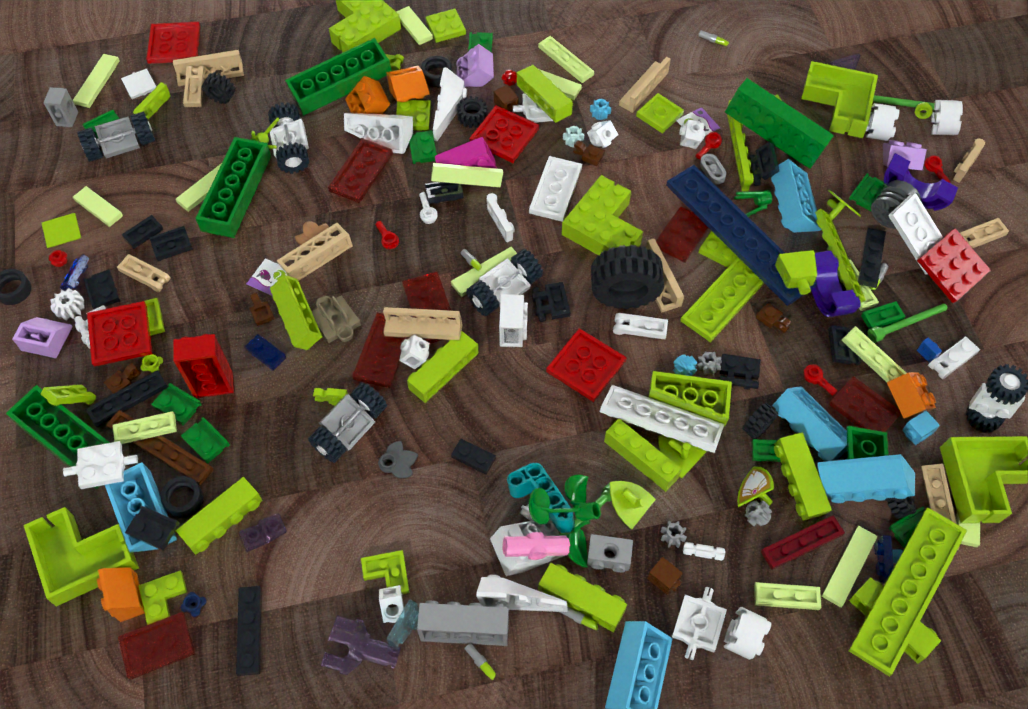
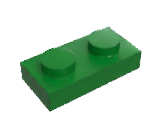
[861,301,905,329]
[751,439,781,462]

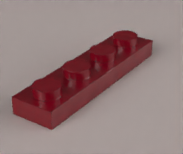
[761,515,845,570]

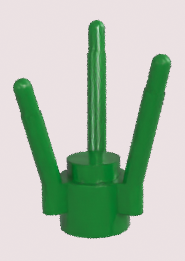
[734,190,772,217]

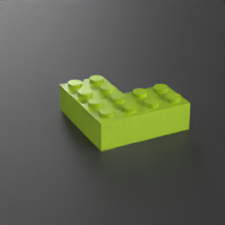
[329,0,401,53]
[801,61,878,138]
[562,175,643,256]
[940,436,1028,524]
[24,507,139,607]

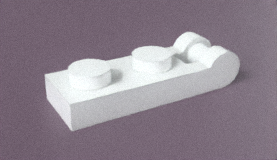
[487,193,515,242]
[613,313,668,339]
[928,337,980,380]

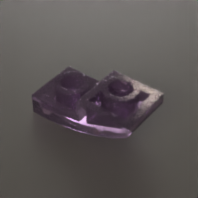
[239,513,287,552]

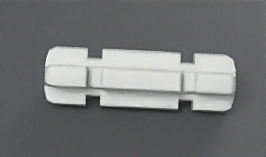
[683,542,725,561]

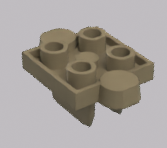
[311,295,361,344]

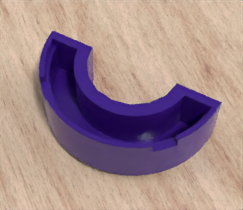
[884,153,958,211]
[811,250,861,317]

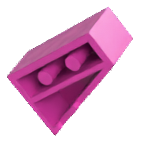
[435,137,497,169]

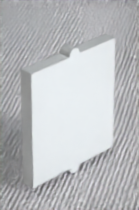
[121,69,156,99]

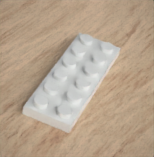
[600,385,724,453]

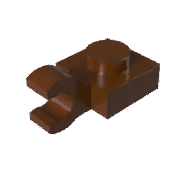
[573,140,605,166]
[249,293,275,326]
[756,303,791,333]
[103,363,141,394]

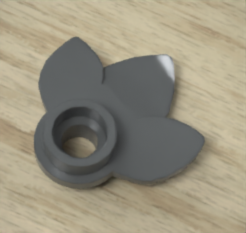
[378,441,418,478]

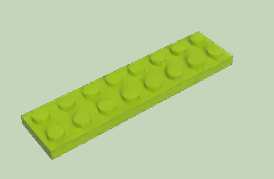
[849,508,967,677]

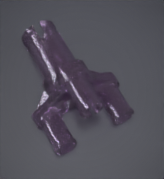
[321,615,401,676]

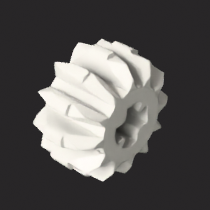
[50,288,85,321]

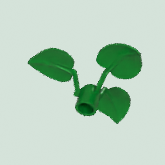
[529,475,601,568]

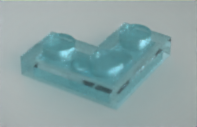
[386,599,419,648]

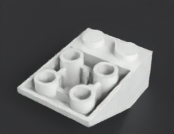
[490,518,565,576]

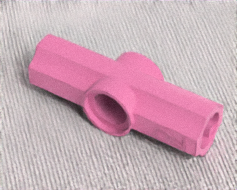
[502,532,570,560]

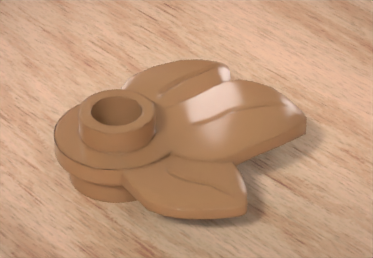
[295,221,329,246]

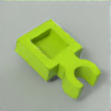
[313,388,348,406]

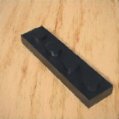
[858,228,886,288]
[86,370,168,427]
[236,586,262,676]

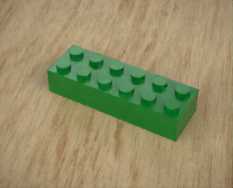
[285,38,392,116]
[725,78,834,169]
[195,137,271,238]
[6,385,110,490]

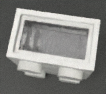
[499,294,528,347]

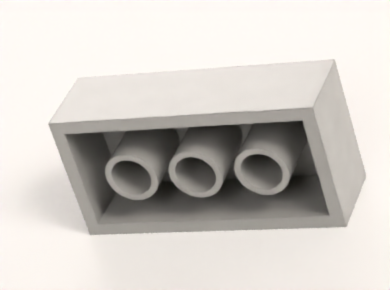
[417,600,509,646]

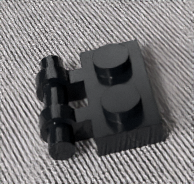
[748,142,780,186]
[532,282,571,322]
[719,354,761,390]

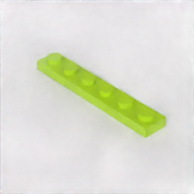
[727,100,754,191]
[815,208,866,303]

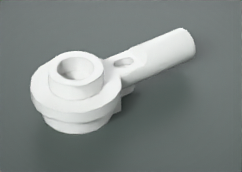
[419,192,438,224]

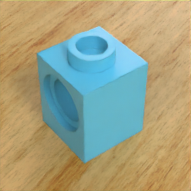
[902,411,940,445]

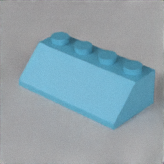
[771,159,822,233]
[772,386,848,461]
[818,454,915,503]
[105,462,177,553]
[605,621,673,709]

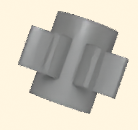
[698,351,722,375]
[745,500,772,526]
[661,521,687,548]

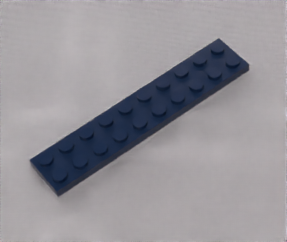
[666,165,817,306]

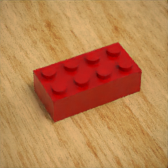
[173,334,234,398]

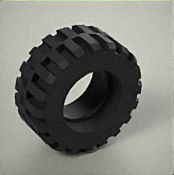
[591,245,664,309]

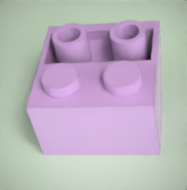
[456,44,494,87]
[883,140,927,170]
[12,317,73,358]

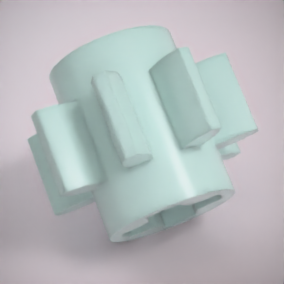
[563,126,584,148]

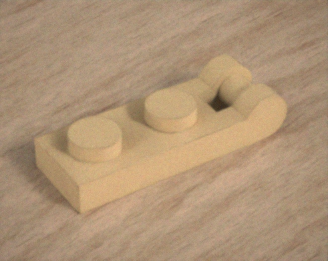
[183,66,206,107]
[953,138,985,183]
[960,218,1009,248]
[117,254,171,292]

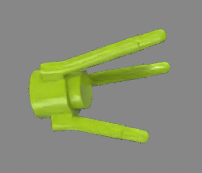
[250,118,279,149]

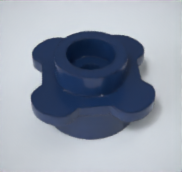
[180,592,207,617]

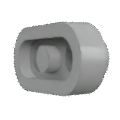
[700,154,726,184]

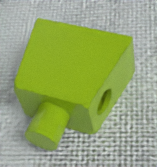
[775,250,817,295]

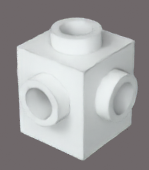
[679,119,706,149]
[587,120,618,148]
[399,335,430,369]

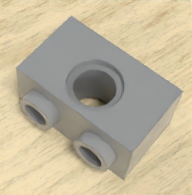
[44,87,78,127]
[587,534,633,572]

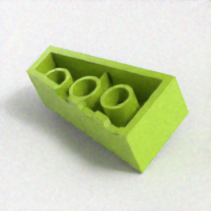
[649,371,732,426]

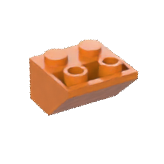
[386,66,430,102]
[345,76,390,114]
[887,372,936,419]
[97,567,145,622]

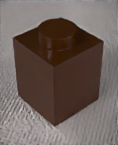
[494,85,518,112]
[647,557,683,595]

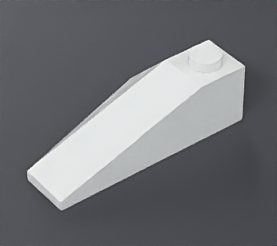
[433,67,467,142]
[344,113,413,154]
[477,575,568,612]

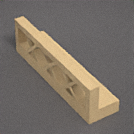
[173,50,244,86]
[619,57,671,113]
[277,223,353,281]
[646,238,684,313]
[383,307,462,340]
[921,464,960,550]

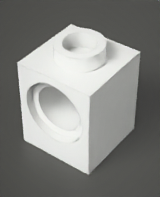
[379,585,405,623]

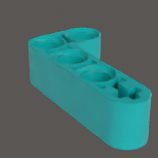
[507,463,575,533]

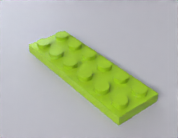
[681,257,764,342]

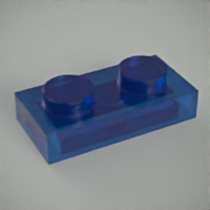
[60,254,89,291]
[244,334,286,371]
[874,535,894,583]

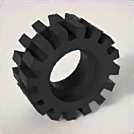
[202,72,236,104]
[457,96,487,128]
[742,403,779,439]
[885,496,916,519]

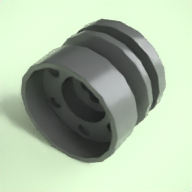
[871,180,921,229]

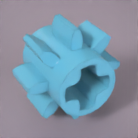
[590,99,611,120]
[673,355,697,376]

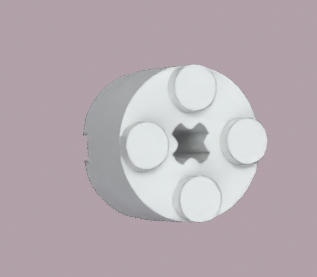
[931,100,963,135]
[866,103,899,141]
[724,607,771,660]

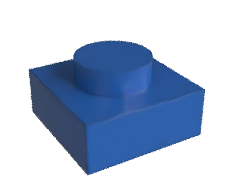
[917,338,942,363]

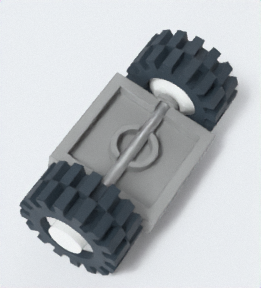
[77,111,155,162]
[308,382,387,463]

